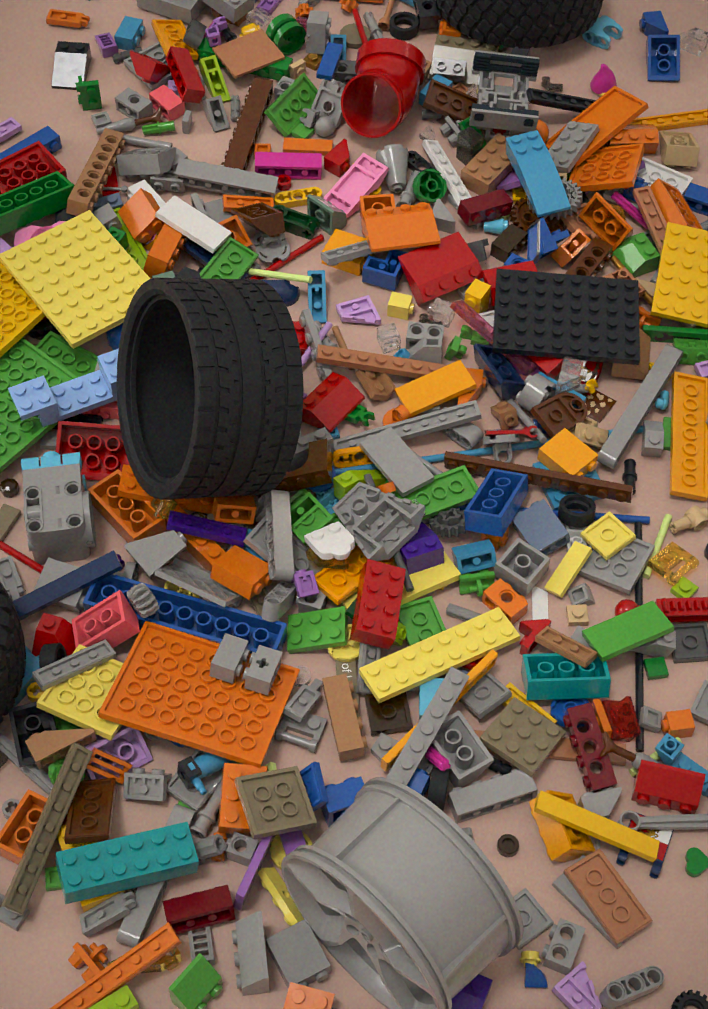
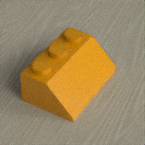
[529,790,596,862]

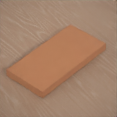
[563,848,653,946]

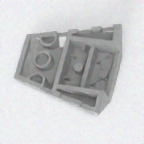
[332,482,426,561]

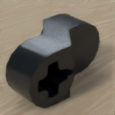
[29,319,61,340]

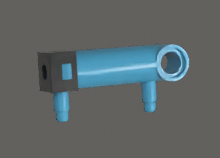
[177,753,241,795]

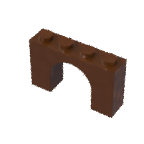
[257,438,332,498]

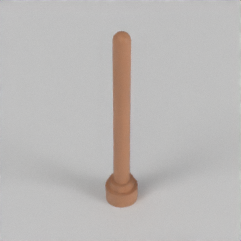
[378,0,395,31]

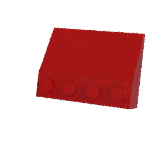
[0,141,67,195]
[397,232,483,306]
[55,421,130,481]

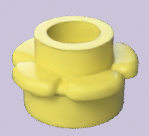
[519,951,542,967]

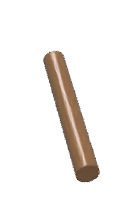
[332,326,355,370]

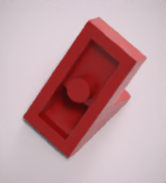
[519,619,552,656]

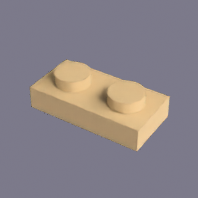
[575,422,609,449]

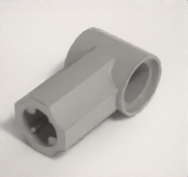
[192,834,226,866]

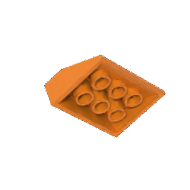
[361,202,441,252]

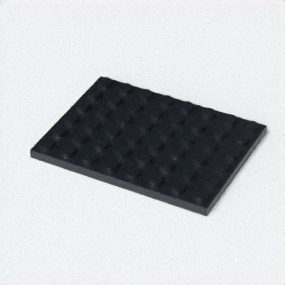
[492,268,640,365]

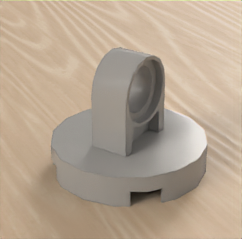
[482,434,520,463]

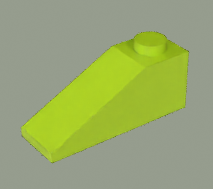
[198,55,231,102]
[333,469,386,500]

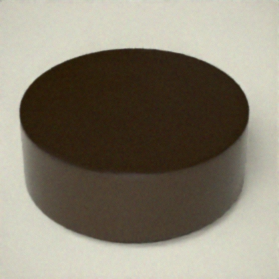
[497,834,519,857]

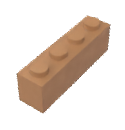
[322,673,368,761]

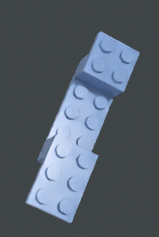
[8,348,119,427]

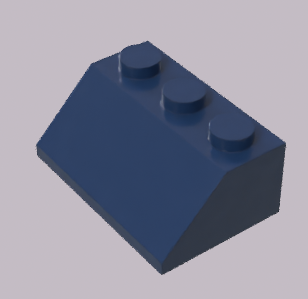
[473,343,525,400]

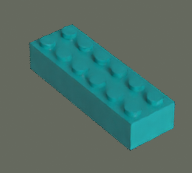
[56,821,199,904]

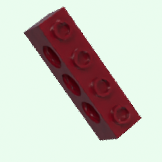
[563,702,618,793]

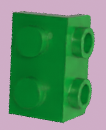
[76,76,102,111]

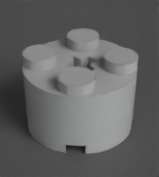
[515,373,557,411]

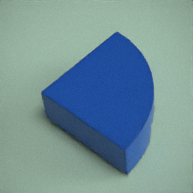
[524,963,548,988]

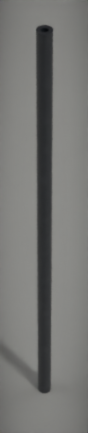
[634,522,644,752]

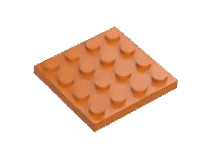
[569,143,645,192]

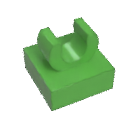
[444,335,467,361]

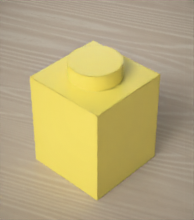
[387,291,415,320]

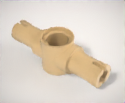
[669,505,708,533]

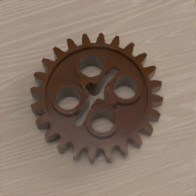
[510,196,564,240]

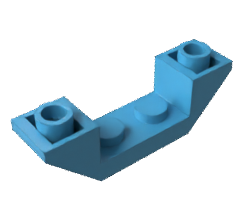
[655,733,708,797]

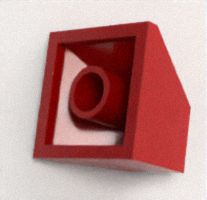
[129,50,170,84]
[31,613,76,656]

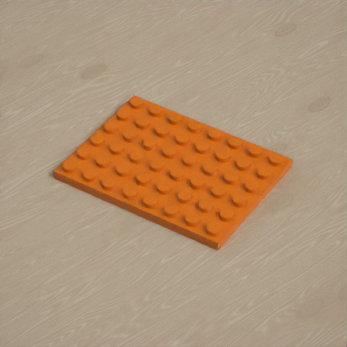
[98,621,300,768]

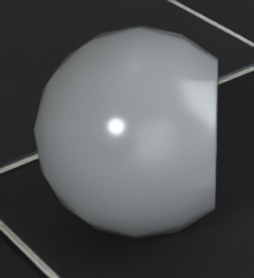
[315,116,335,137]

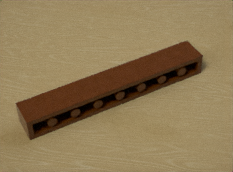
[221,77,273,171]

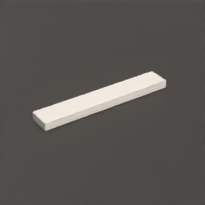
[422,140,471,207]

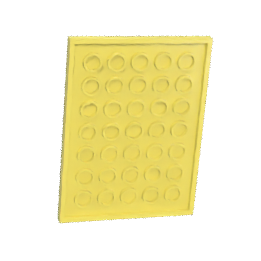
[0,210,150,349]

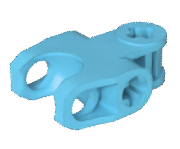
[582,15,623,49]

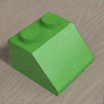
[612,232,660,277]
[168,953,223,1009]

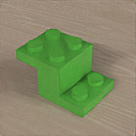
[290,489,335,546]

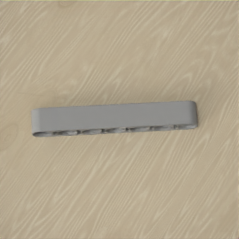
[116,804,197,947]

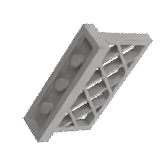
[154,557,243,607]

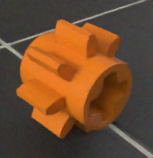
[339,0,359,13]
[295,3,313,23]

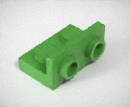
[672,338,708,365]

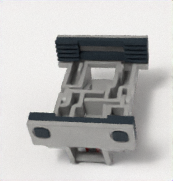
[469,50,540,142]

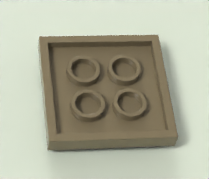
[480,697,566,777]
[234,766,317,839]

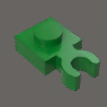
[345,405,375,427]

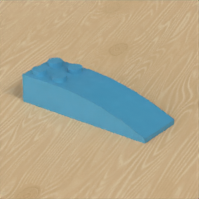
[506,130,571,217]

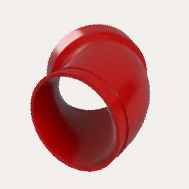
[341,38,426,138]

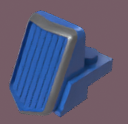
[527,218,570,264]

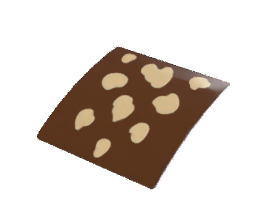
[582,390,617,423]

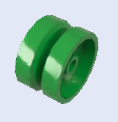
[266,13,306,56]

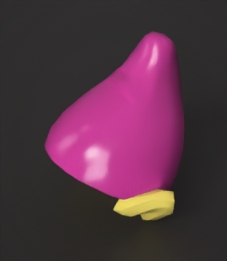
[590,64,617,97]

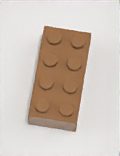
[460,133,513,195]

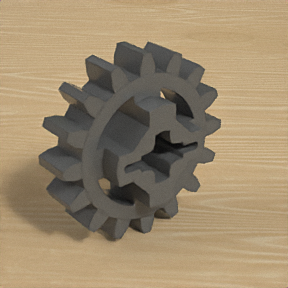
[429,508,466,538]

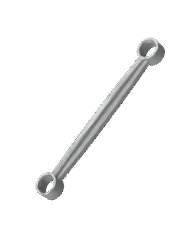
[0,732,53,795]
[618,810,708,831]

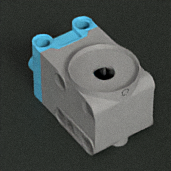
[21,451,96,565]

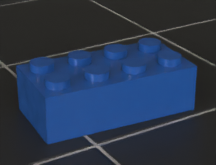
[464,468,528,537]

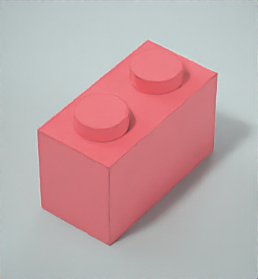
[149,85,185,121]

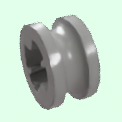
[2,799,19,819]

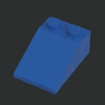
[646,35,680,81]

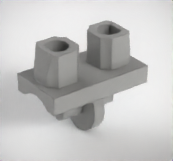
[439,116,467,147]

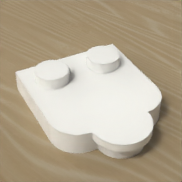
[304,521,355,560]

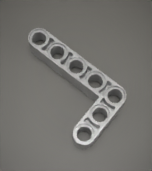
[254,489,294,582]

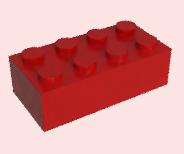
[350,559,406,650]

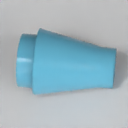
[484,218,509,235]

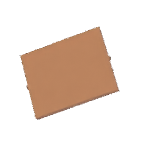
[212,29,285,79]

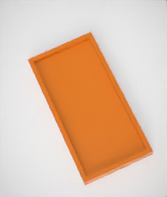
[545,86,649,168]

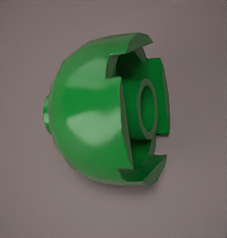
[412,169,447,203]

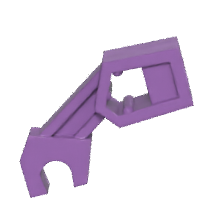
[205,16,228,47]

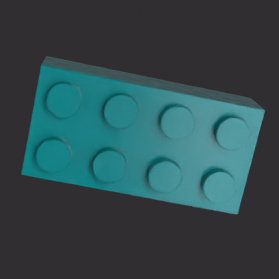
[521,653,611,700]

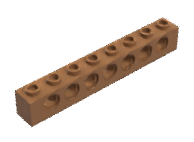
[66,128,126,216]

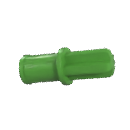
[142,120,175,135]

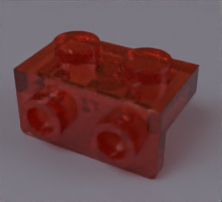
[601,696,641,742]

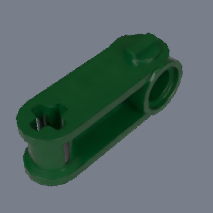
[273,205,320,239]

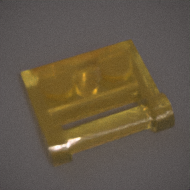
[647,541,699,586]

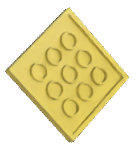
[36,644,123,741]

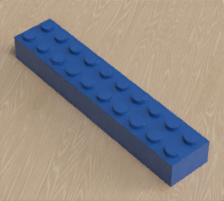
[82,574,287,654]

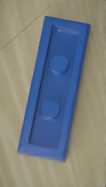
[316,42,343,81]

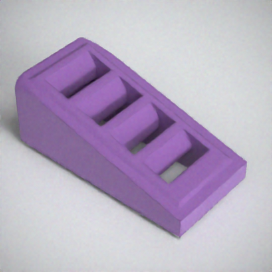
[95,32,118,58]

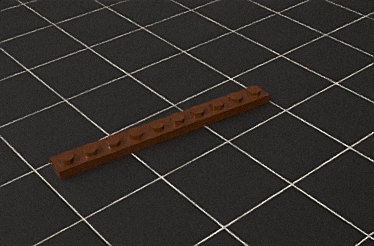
[444,451,633,503]

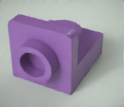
[291,569,319,599]

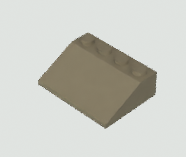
[429,34,499,88]

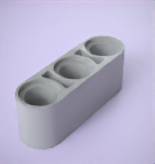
[440,407,484,450]
[261,581,296,622]
[599,966,664,1009]

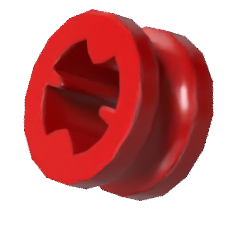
[278,174,291,191]

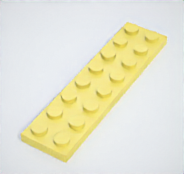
[359,607,520,703]

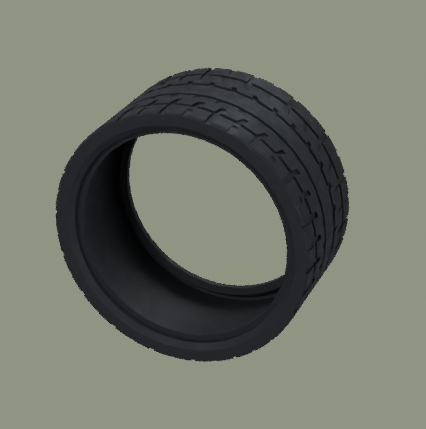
[117,278,304,500]

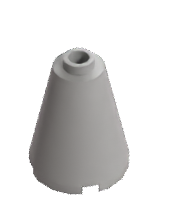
[375,144,409,193]

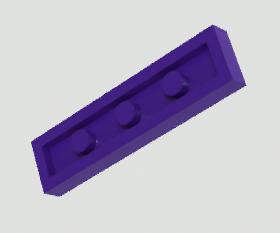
[166,510,247,547]

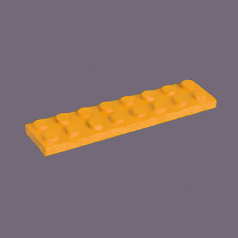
[669,371,708,502]

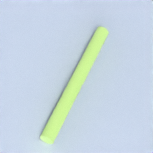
[248,268,313,283]
[643,514,672,579]

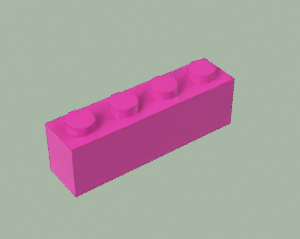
[255,152,322,180]

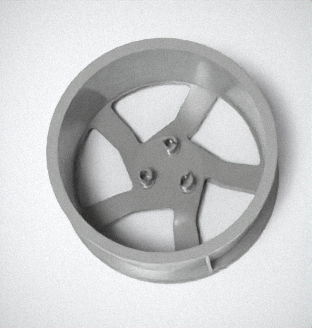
[281,777,524,1009]

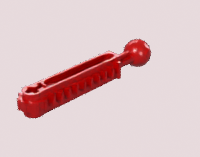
[614,597,708,623]

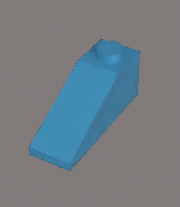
[307,270,327,323]

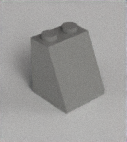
[124,530,187,579]

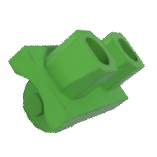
[459,568,495,597]

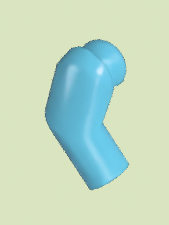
[655,390,669,410]

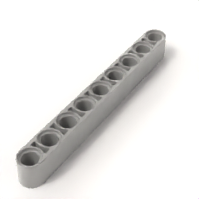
[597,344,684,469]

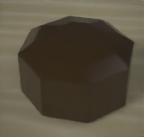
[0,478,19,498]

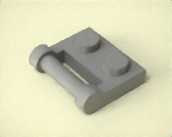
[275,713,327,753]

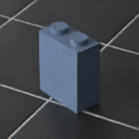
[512,499,570,556]

